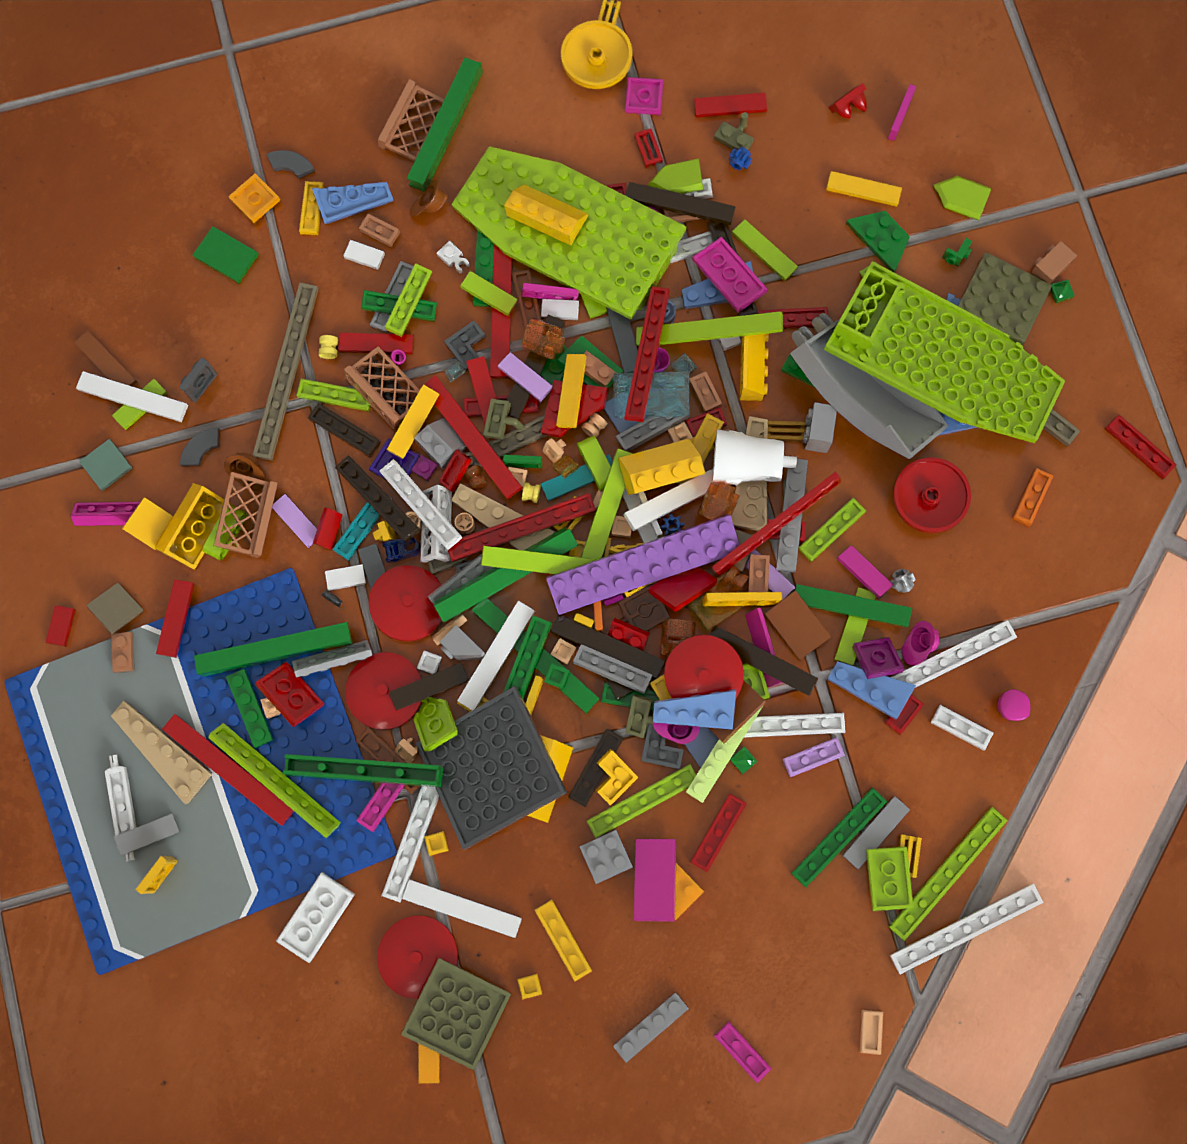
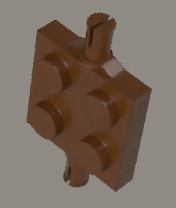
[618,584,671,631]

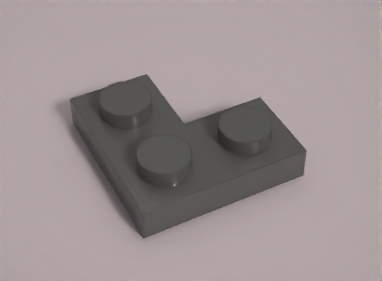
[444,320,486,372]
[641,724,684,770]

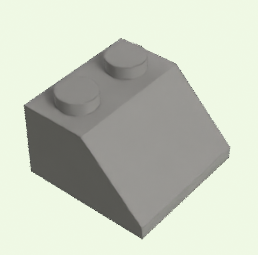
[414,418,467,470]
[439,625,485,661]

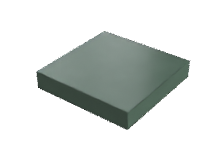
[79,439,133,491]

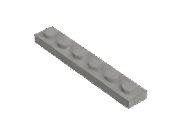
[776,459,808,573]

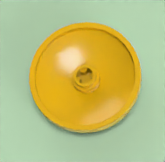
[561,20,632,89]

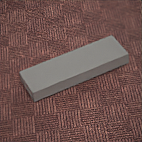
[114,814,179,856]

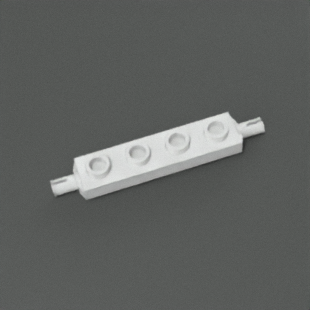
[105,755,137,862]

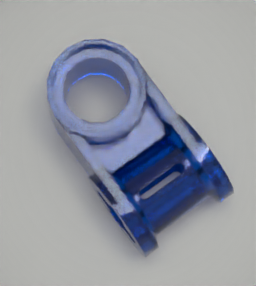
[382,537,421,563]

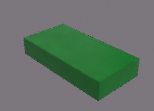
[503,455,543,469]

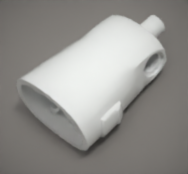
[712,429,797,486]

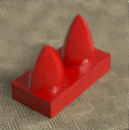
[829,83,867,119]

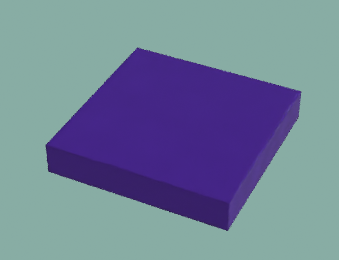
[369,438,420,480]

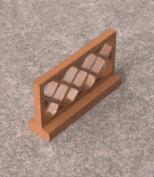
[378,79,444,162]
[344,346,420,430]
[213,472,278,558]

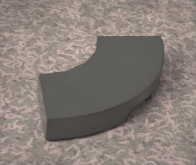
[266,150,315,179]
[180,427,219,467]

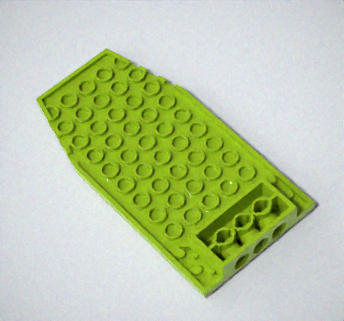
[452,146,686,320]
[823,261,1065,443]

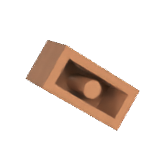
[1031,241,1078,284]

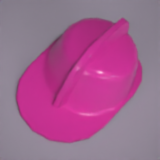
[902,621,940,665]
[653,722,700,744]

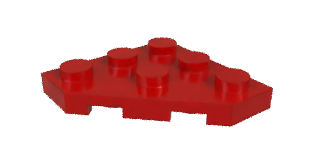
[541,380,609,438]

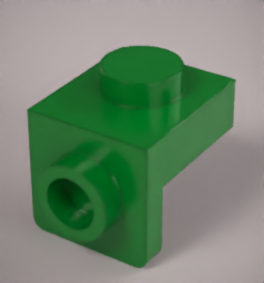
[942,238,972,266]

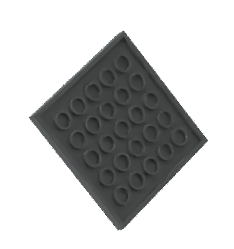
[416,686,567,850]

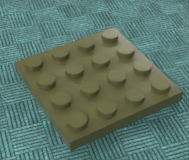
[958,252,1052,345]
[401,957,511,1070]

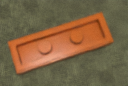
[1012,468,1053,527]

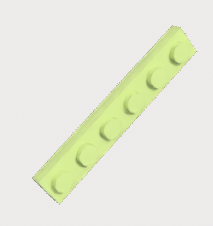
[686,705,764,803]

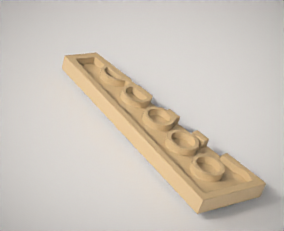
[731,416,768,531]
[451,483,555,550]
[111,701,213,804]

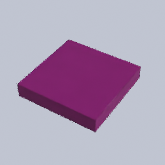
[852,637,904,679]

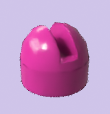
[390,349,406,365]

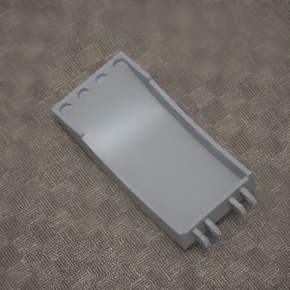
[790,313,949,459]

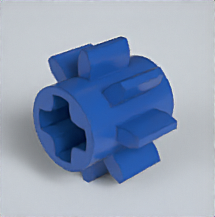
[729,147,752,170]
[661,514,684,536]

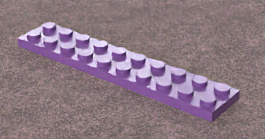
[546,514,739,615]

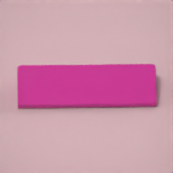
[71,502,140,526]
[745,608,782,688]

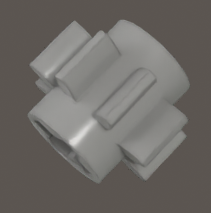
[890,569,916,593]

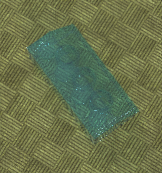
[613,371,690,417]

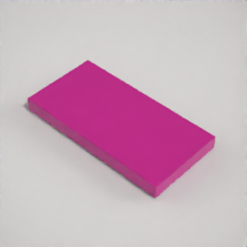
[692,237,768,313]
[634,839,676,922]

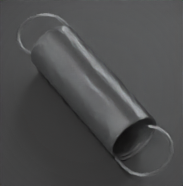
[319,588,346,609]

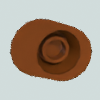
[410,180,448,217]
[224,452,265,491]

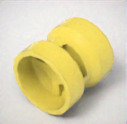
[319,335,338,359]

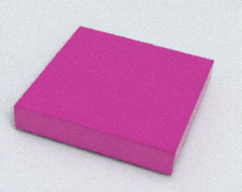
[625,77,663,115]

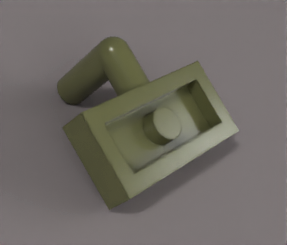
[714,112,754,150]
[483,399,524,440]
[625,694,654,738]

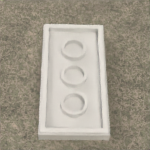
[276,872,355,963]

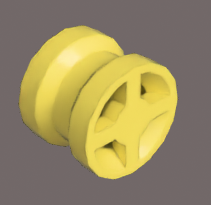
[522,482,541,503]

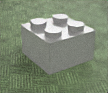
[802,402,837,453]
[580,830,633,884]

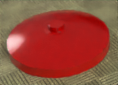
[893,457,971,533]
[369,565,442,642]
[664,635,744,699]
[345,652,422,730]
[377,915,458,999]

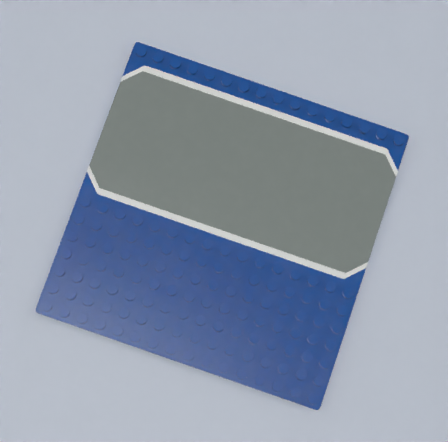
[5,568,397,975]

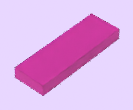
[888,84,916,141]
[521,283,579,300]
[837,545,893,599]
[356,783,405,832]
[714,1021,772,1083]

